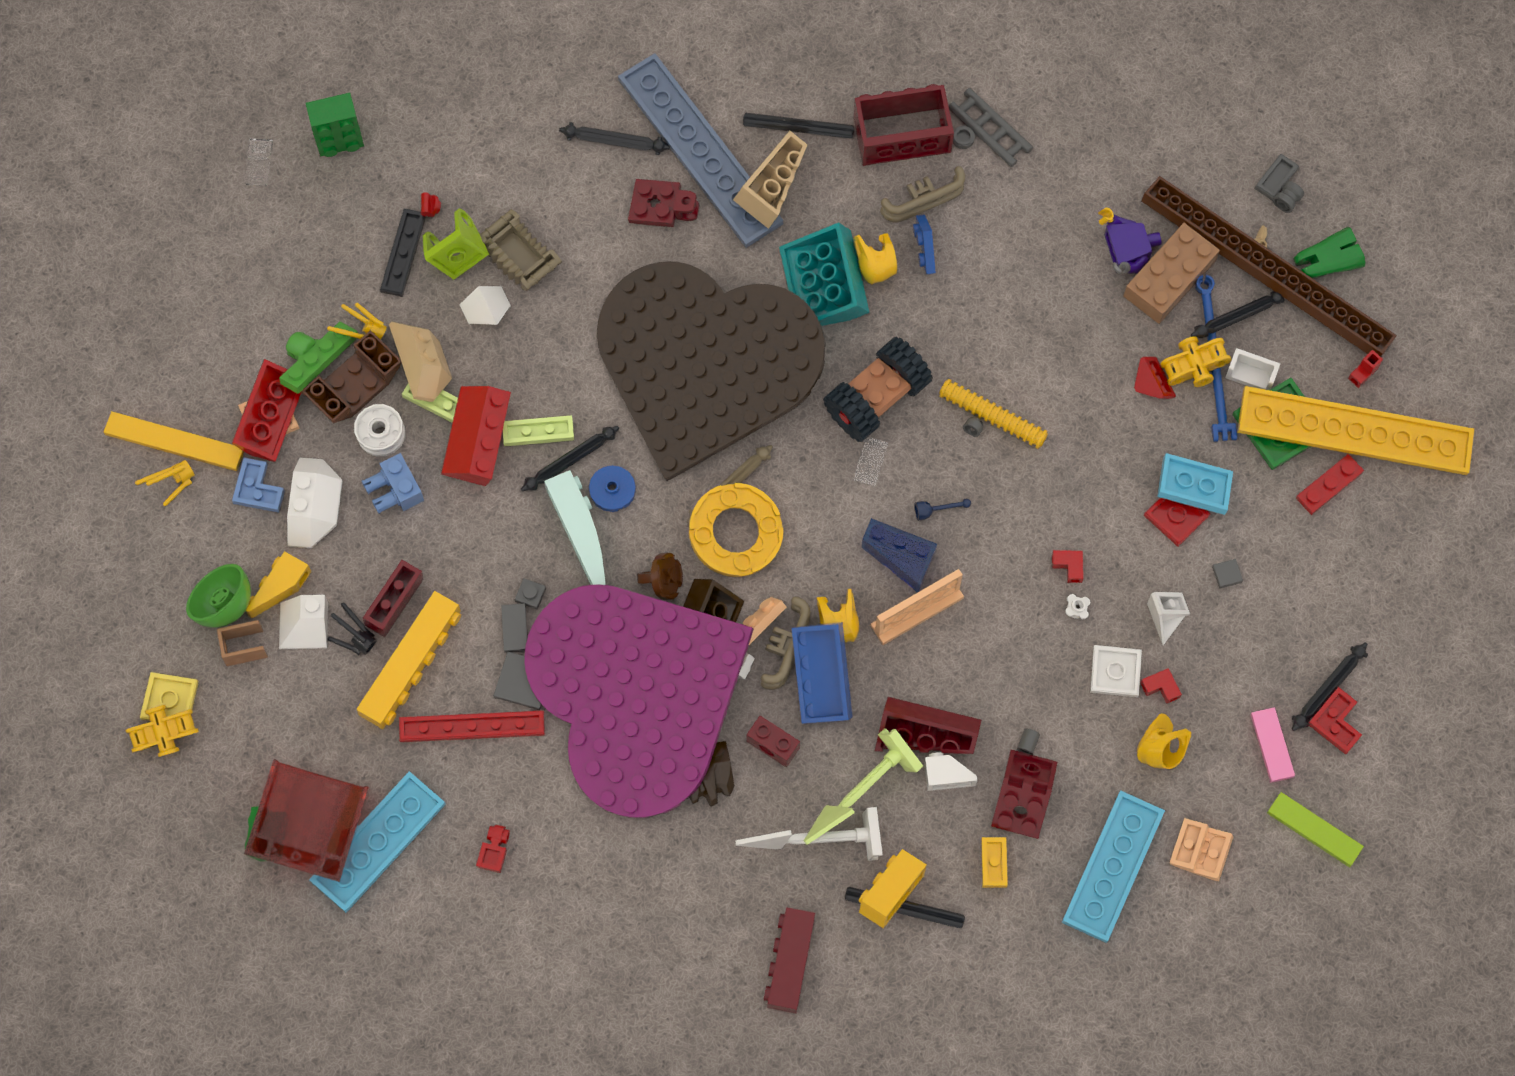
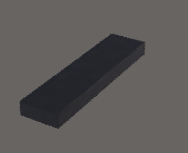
[380,208,426,297]

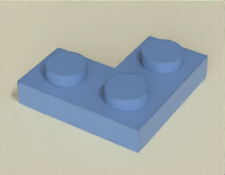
[232,458,285,513]

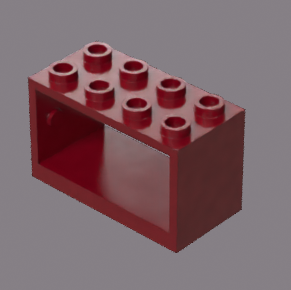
[853,84,954,166]

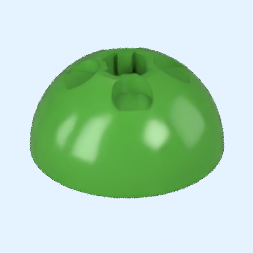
[186,564,251,628]

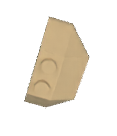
[389,322,452,402]

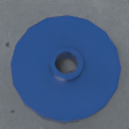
[589,465,636,512]

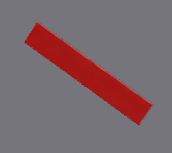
[399,711,545,742]

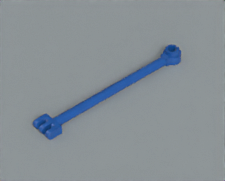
[1195,275,1237,442]

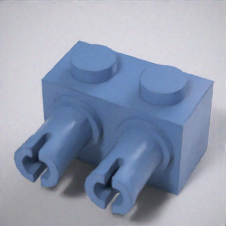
[362,453,424,514]

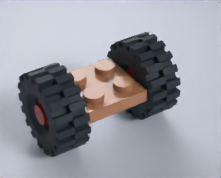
[823,337,933,442]

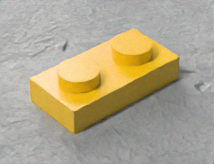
[981,837,1008,888]

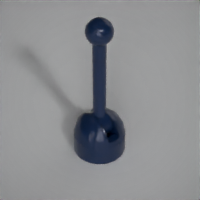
[914,499,971,521]

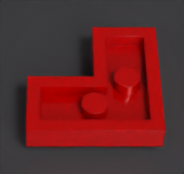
[1309,687,1362,755]

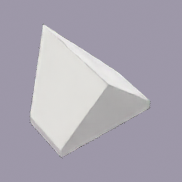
[459,286,511,325]
[1147,592,1190,645]

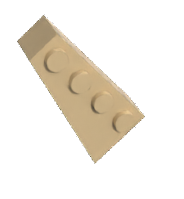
[733,131,807,229]

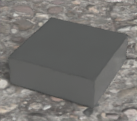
[1212,559,1243,589]

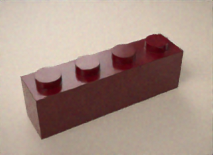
[764,907,815,1014]

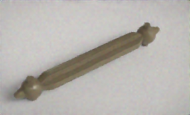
[687,445,773,524]

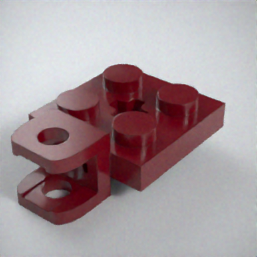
[628,179,700,227]

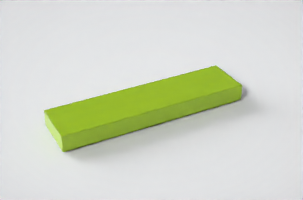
[1267,792,1364,868]

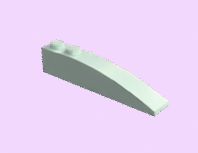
[544,470,606,585]

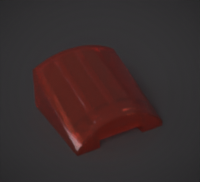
[244,759,370,882]

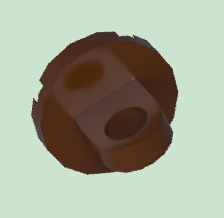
[637,553,683,600]

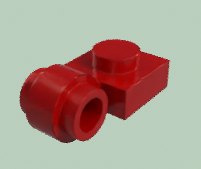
[476,824,510,873]

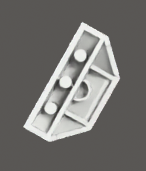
[287,458,343,548]

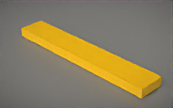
[104,411,244,471]

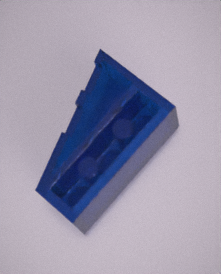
[862,518,937,593]

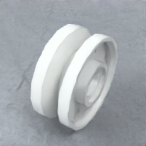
[354,404,405,456]

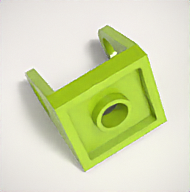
[423,208,489,280]

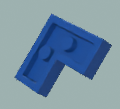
[913,215,936,274]

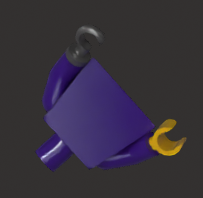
[1098,208,1162,274]

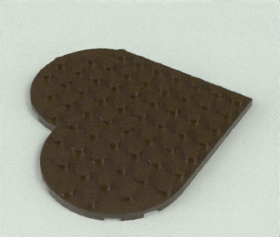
[597,261,826,481]

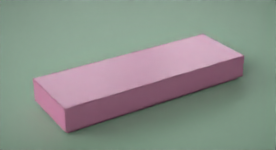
[1250,707,1295,783]

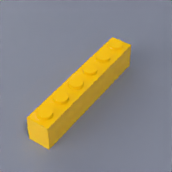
[356,591,461,729]

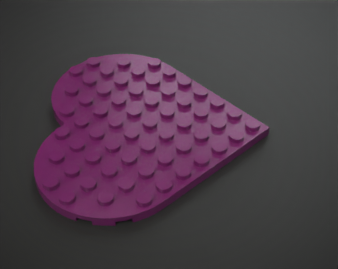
[525,584,754,818]

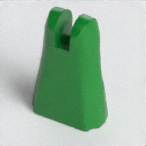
[1293,227,1366,278]

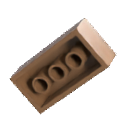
[1123,223,1220,324]

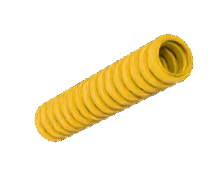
[939,379,1048,449]

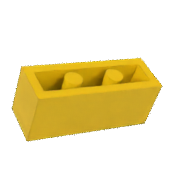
[859,849,927,929]

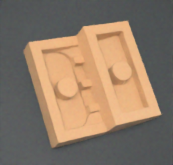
[1170,818,1233,882]

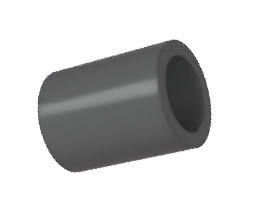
[1017,728,1040,755]

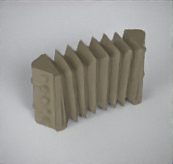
[480,209,562,291]

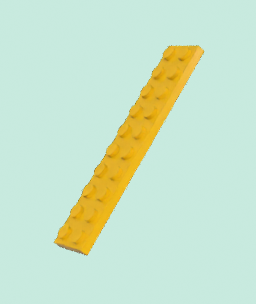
[1237,386,1474,475]

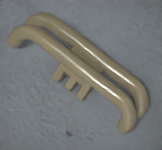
[880,166,965,223]
[761,596,811,690]

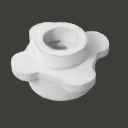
[1065,594,1090,619]

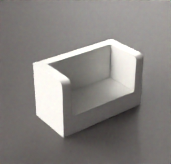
[1225,348,1280,390]

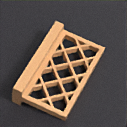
[870,569,964,645]

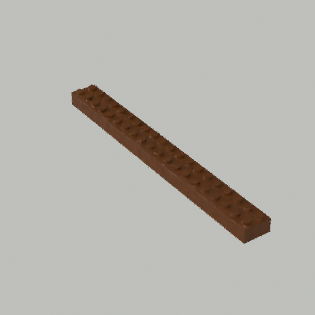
[1141,176,1397,357]

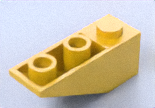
[246,551,311,618]

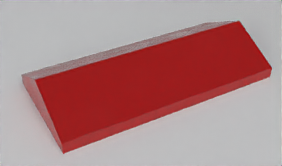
[231,359,302,462]

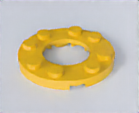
[689,483,783,577]

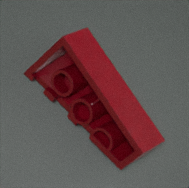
[875,697,982,754]

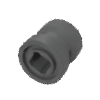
[1273,181,1304,213]

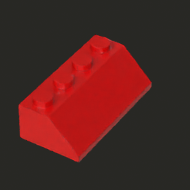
[441,386,511,486]

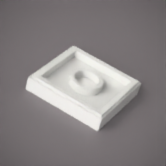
[1090,645,1142,697]

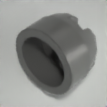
[963,417,983,437]

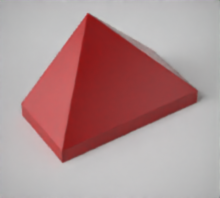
[1134,357,1176,399]

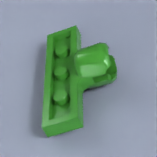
[279,321,358,394]

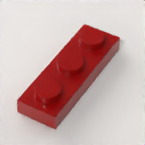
[1296,454,1364,515]

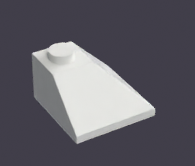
[279,595,328,649]

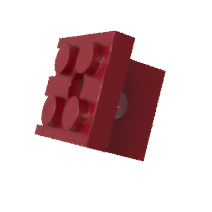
[991,749,1058,839]

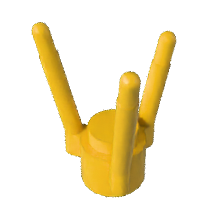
[327,303,387,340]
[135,460,195,506]

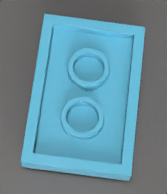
[1157,453,1233,515]

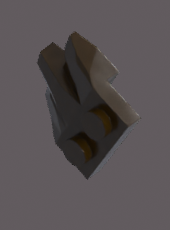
[689,741,735,807]

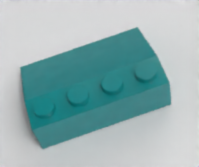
[779,222,870,326]

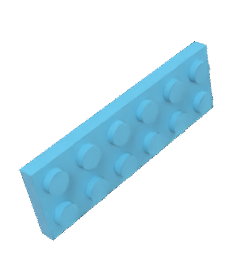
[309,771,446,913]
[1062,790,1165,943]

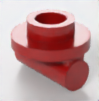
[421,192,441,218]

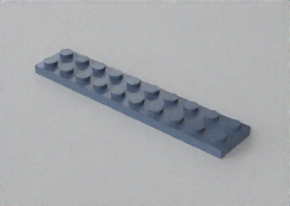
[618,53,783,248]

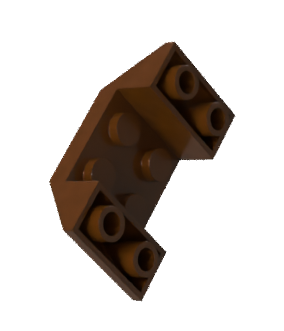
[302,330,402,424]

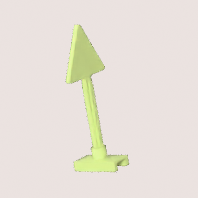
[804,728,923,845]

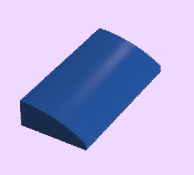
[792,622,853,724]

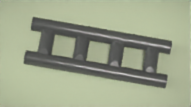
[949,88,1033,167]

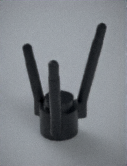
[327,602,377,655]

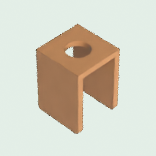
[217,620,268,666]

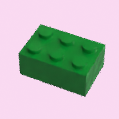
[306,92,364,157]

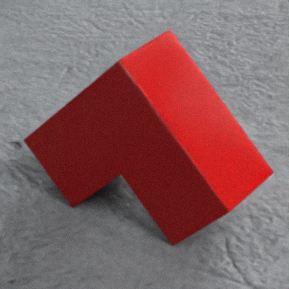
[1348,350,1383,388]
[1052,550,1083,583]
[1140,668,1182,704]

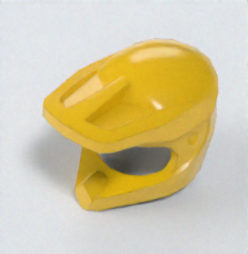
[853,233,897,285]
[816,589,859,642]
[1137,713,1191,769]

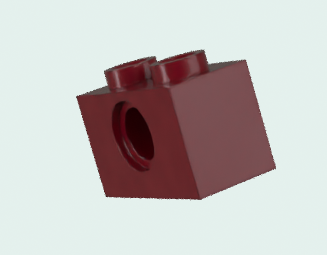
[746,716,800,768]

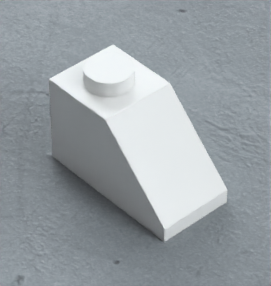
[924,752,977,791]

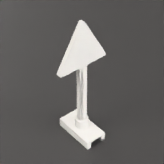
[735,807,883,861]

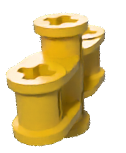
[1160,337,1232,387]
[125,705,199,757]

